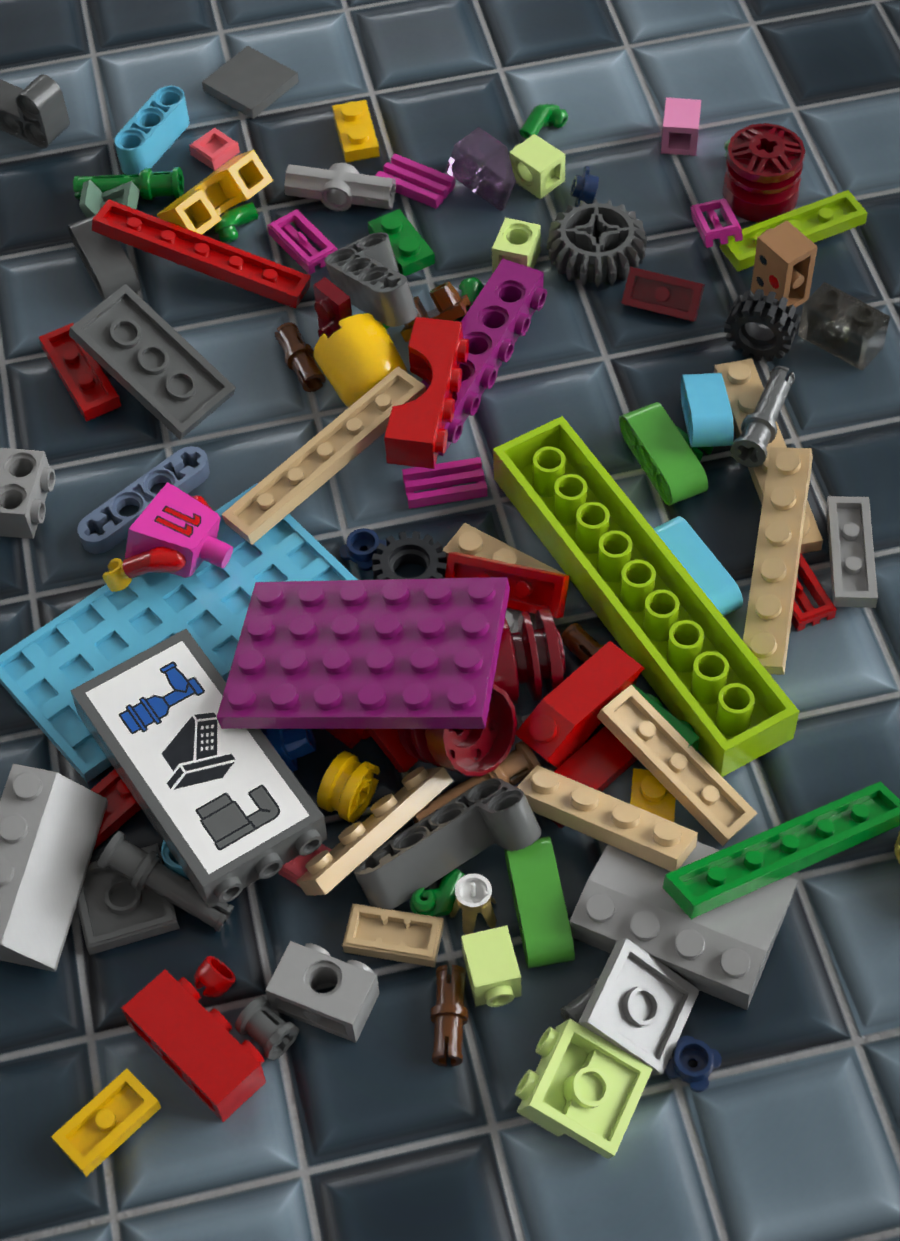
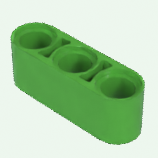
[619,402,708,506]
[504,836,575,969]

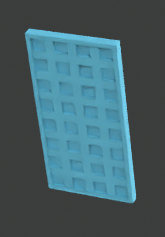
[0,483,358,783]

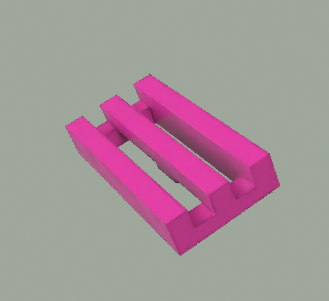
[376,154,455,209]
[691,198,743,248]
[267,209,338,275]
[402,457,488,509]

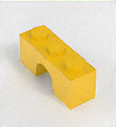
[157,150,273,234]

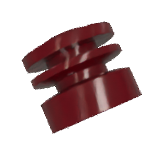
[722,123,805,223]
[493,608,566,704]
[397,684,517,776]

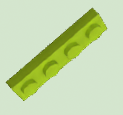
[719,190,868,271]

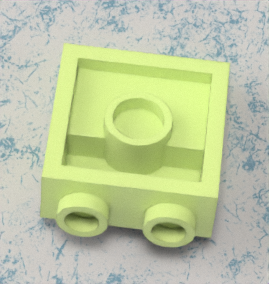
[515,1019,653,1159]

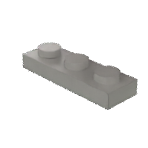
[826,496,878,608]

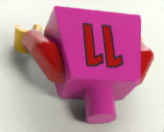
[102,482,233,592]

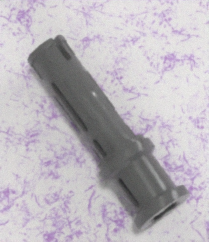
[731,366,795,467]
[97,831,234,932]

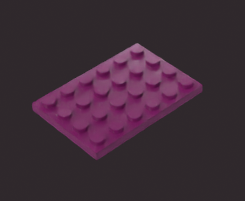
[216,577,510,729]

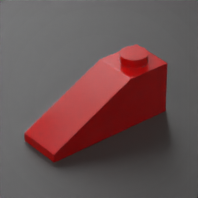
[515,641,644,768]

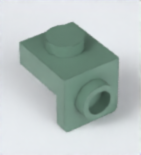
[79,180,140,218]

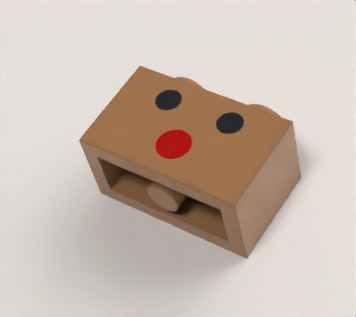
[751,221,818,308]

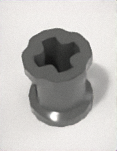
[234,996,299,1061]

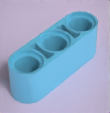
[114,86,189,175]
[681,373,734,447]
[653,516,743,616]

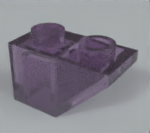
[445,127,516,211]

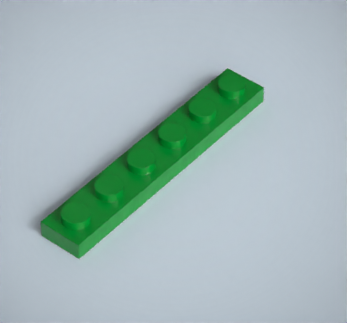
[662,781,900,919]

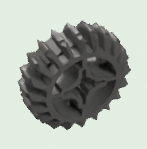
[547,198,647,288]

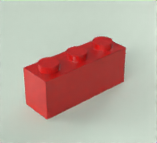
[122,969,266,1122]

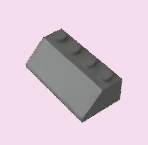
[0,763,108,972]

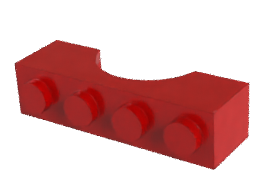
[384,317,469,469]

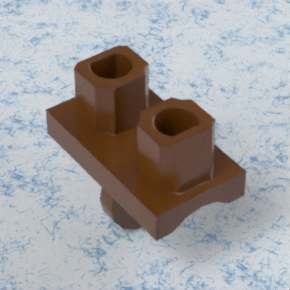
[400,281,471,343]

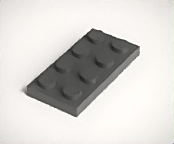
[69,284,236,440]

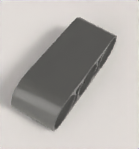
[68,215,140,301]

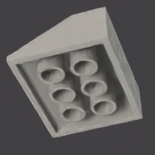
[569,842,798,1010]

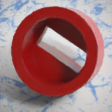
[194,956,236,998]

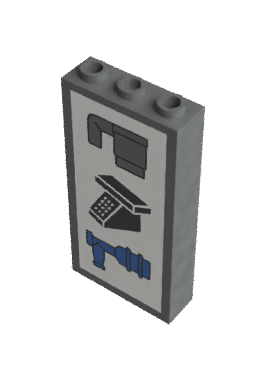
[70,629,327,909]

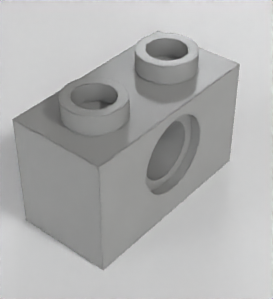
[265,941,380,1043]

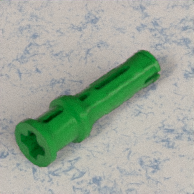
[73,167,184,201]

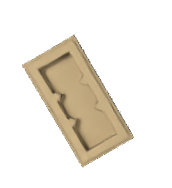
[342,903,444,967]

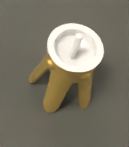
[450,874,496,935]

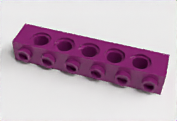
[421,259,547,456]

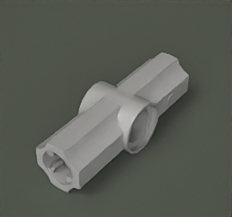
[284,163,396,211]

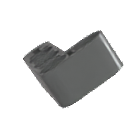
[0,74,70,148]
[325,232,418,327]
[353,778,541,910]

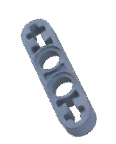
[77,446,210,554]

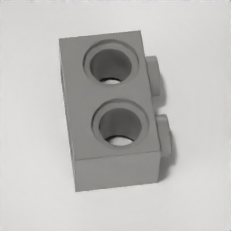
[0,448,55,539]

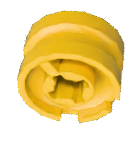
[317,751,380,823]

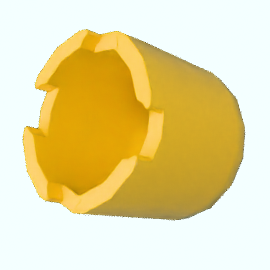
[314,313,408,408]

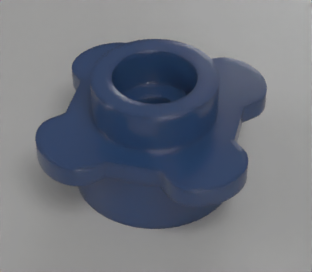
[570,166,599,207]
[339,528,387,571]
[664,1036,721,1092]

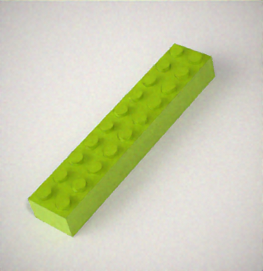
[493,416,799,777]

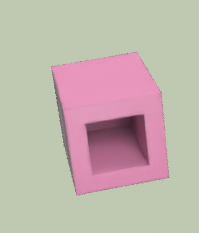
[661,98,701,156]

